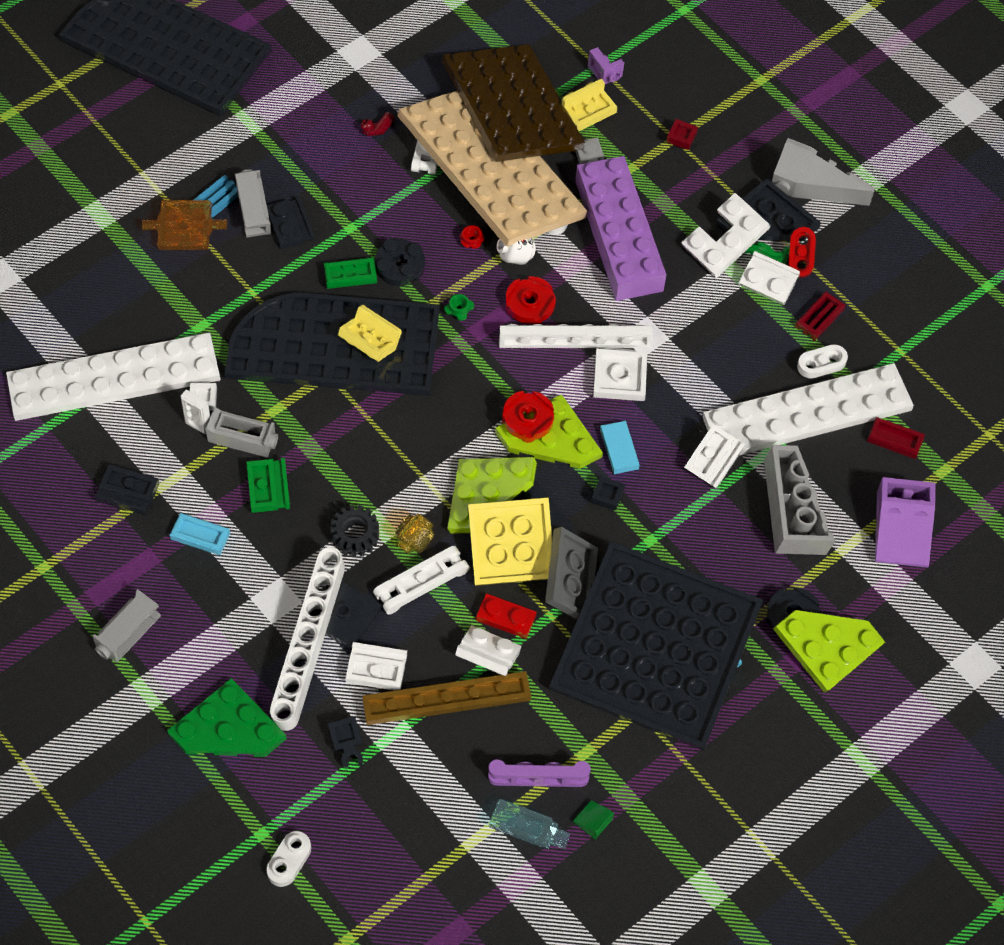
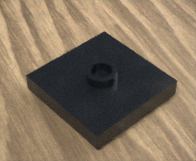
[310,581,382,650]

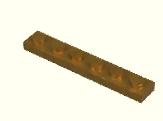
[362,671,531,725]

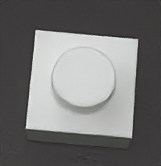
[190,383,217,411]

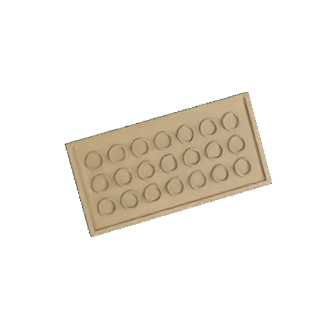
[398,91,588,247]

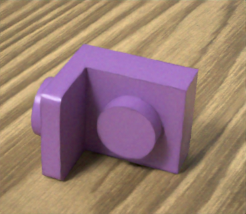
[588,47,624,84]

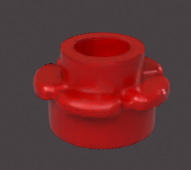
[460,225,484,249]

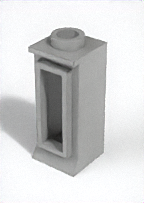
[235,170,271,238]
[206,407,278,457]
[93,589,161,663]

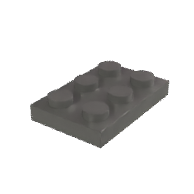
[545,527,598,620]

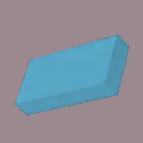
[600,421,640,474]
[170,513,230,555]

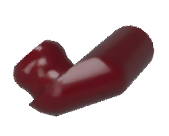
[360,112,395,136]

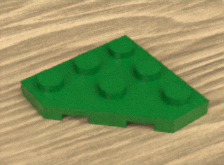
[167,678,287,757]

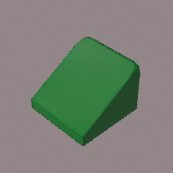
[573,800,614,839]

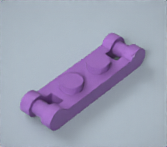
[488,759,591,787]

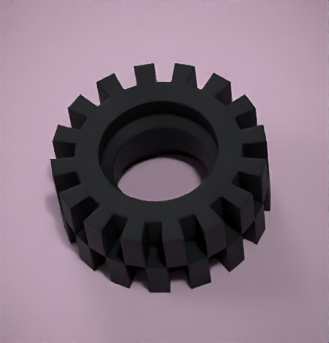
[331,505,379,557]

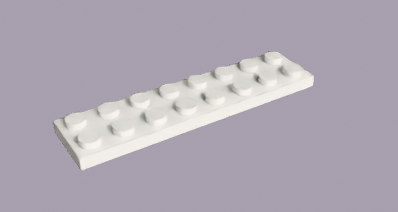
[6,333,220,421]
[703,363,914,455]

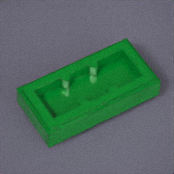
[324,258,377,289]

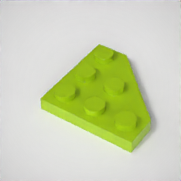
[495,394,603,469]
[448,457,537,534]
[773,610,885,693]

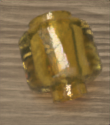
[395,513,434,554]

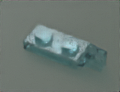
[489,799,570,849]

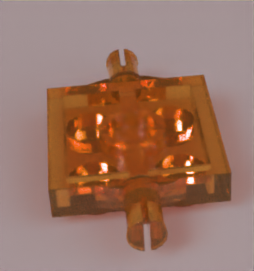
[142,200,227,250]

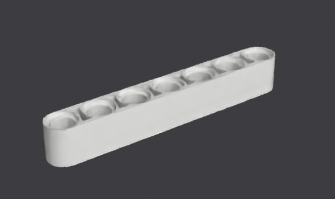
[270,547,345,731]

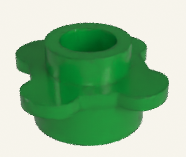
[444,294,474,321]

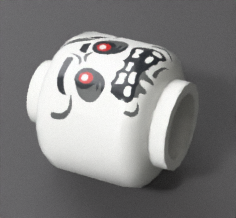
[497,238,536,265]

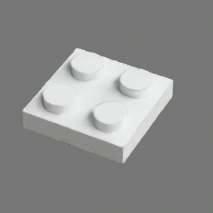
[593,348,647,401]

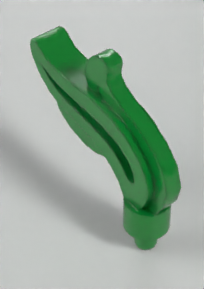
[744,242,790,265]

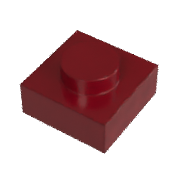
[667,119,698,150]

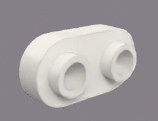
[797,345,848,378]
[267,831,311,887]

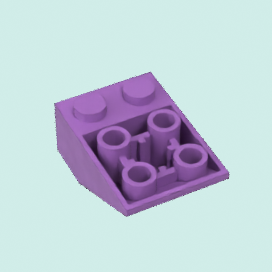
[875,477,935,568]

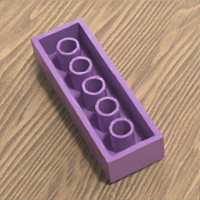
[576,156,666,301]

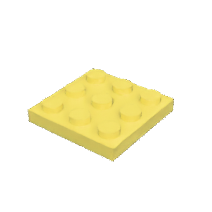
[468,498,552,586]

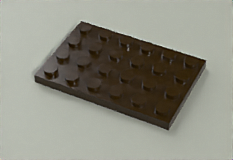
[442,44,585,162]

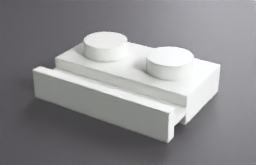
[739,251,800,305]
[685,424,745,489]
[455,625,521,676]
[346,642,407,691]

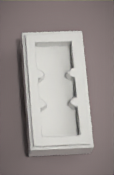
[181,390,210,434]

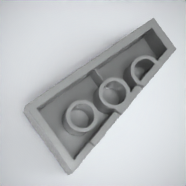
[764,445,835,555]

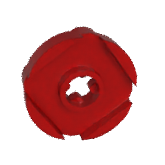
[505,276,556,325]
[502,391,554,443]

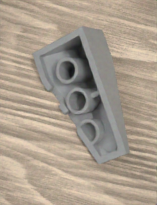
[772,138,875,206]

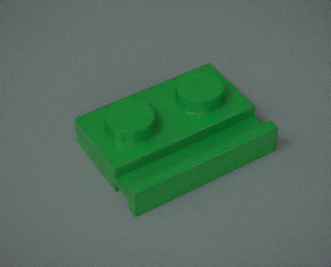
[247,458,290,513]

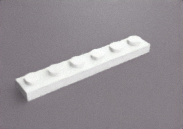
[499,324,653,348]

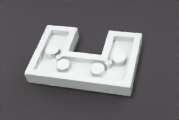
[682,193,770,278]

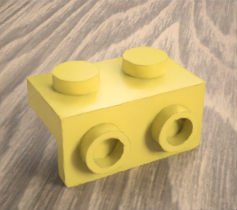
[562,79,617,131]
[338,305,402,362]

